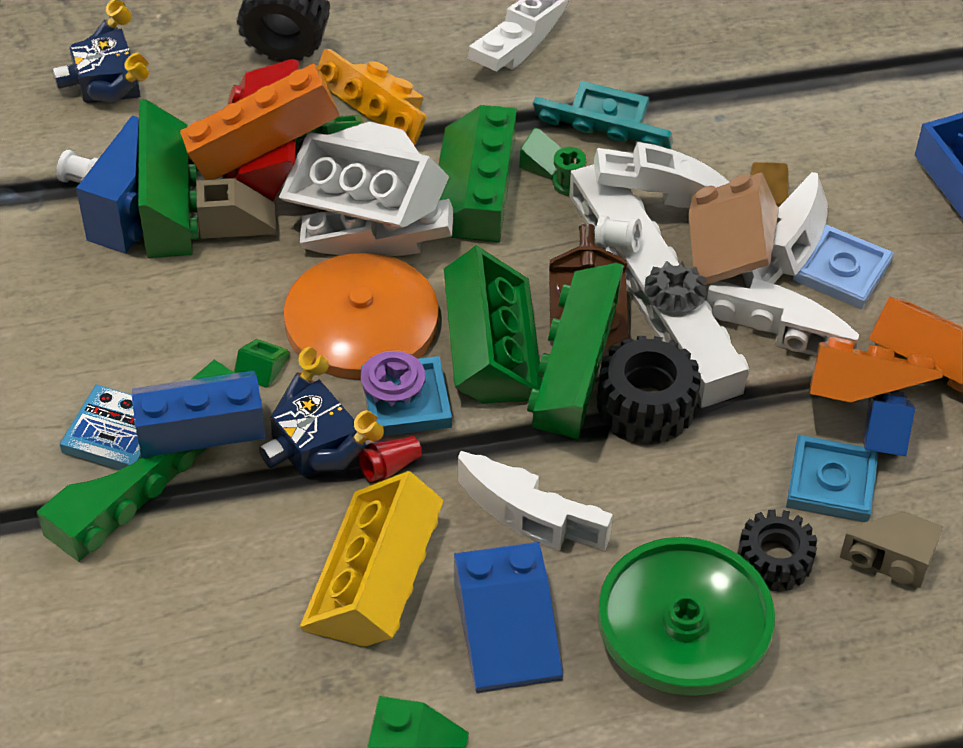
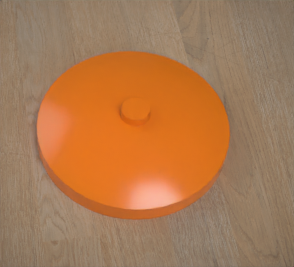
[284,253,438,380]

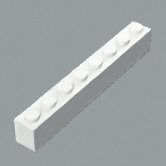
[569,164,749,408]

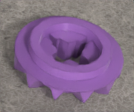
[361,351,425,407]

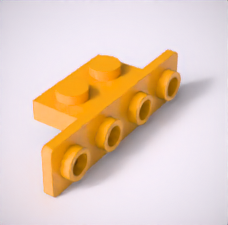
[317,49,427,146]

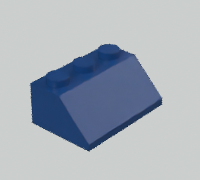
[131,370,266,458]

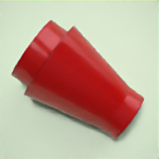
[358,436,422,482]

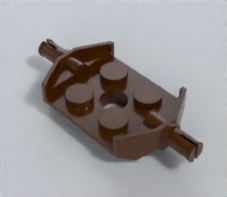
[549,223,630,383]

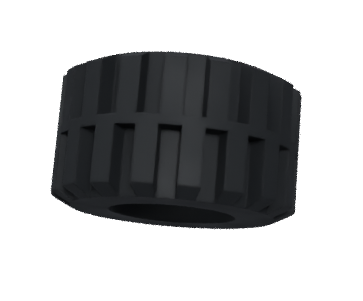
[237,0,330,62]
[597,335,701,444]

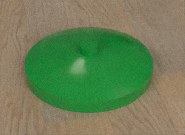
[598,537,775,696]

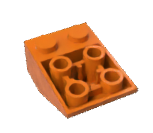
[810,337,943,402]

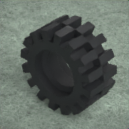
[737,509,817,592]

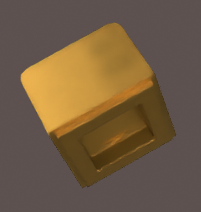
[750,162,789,208]

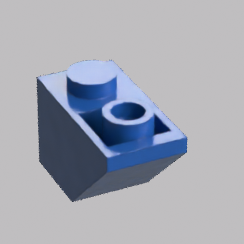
[863,390,915,456]

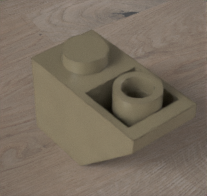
[196,178,276,239]
[840,511,944,588]

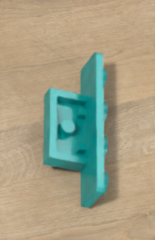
[533,80,673,149]

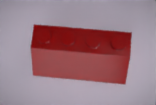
[222,59,299,201]

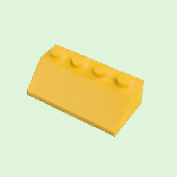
[300,471,444,647]

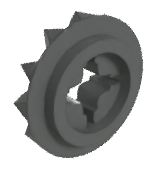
[644,261,707,313]

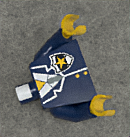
[53,0,149,103]
[259,347,384,476]

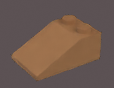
[688,172,779,285]

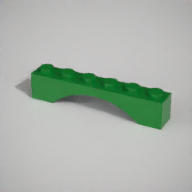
[37,359,234,562]

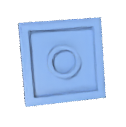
[793,225,894,309]

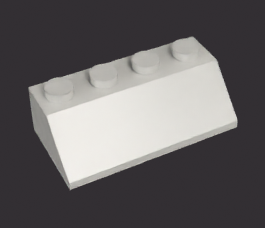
[279,131,449,228]

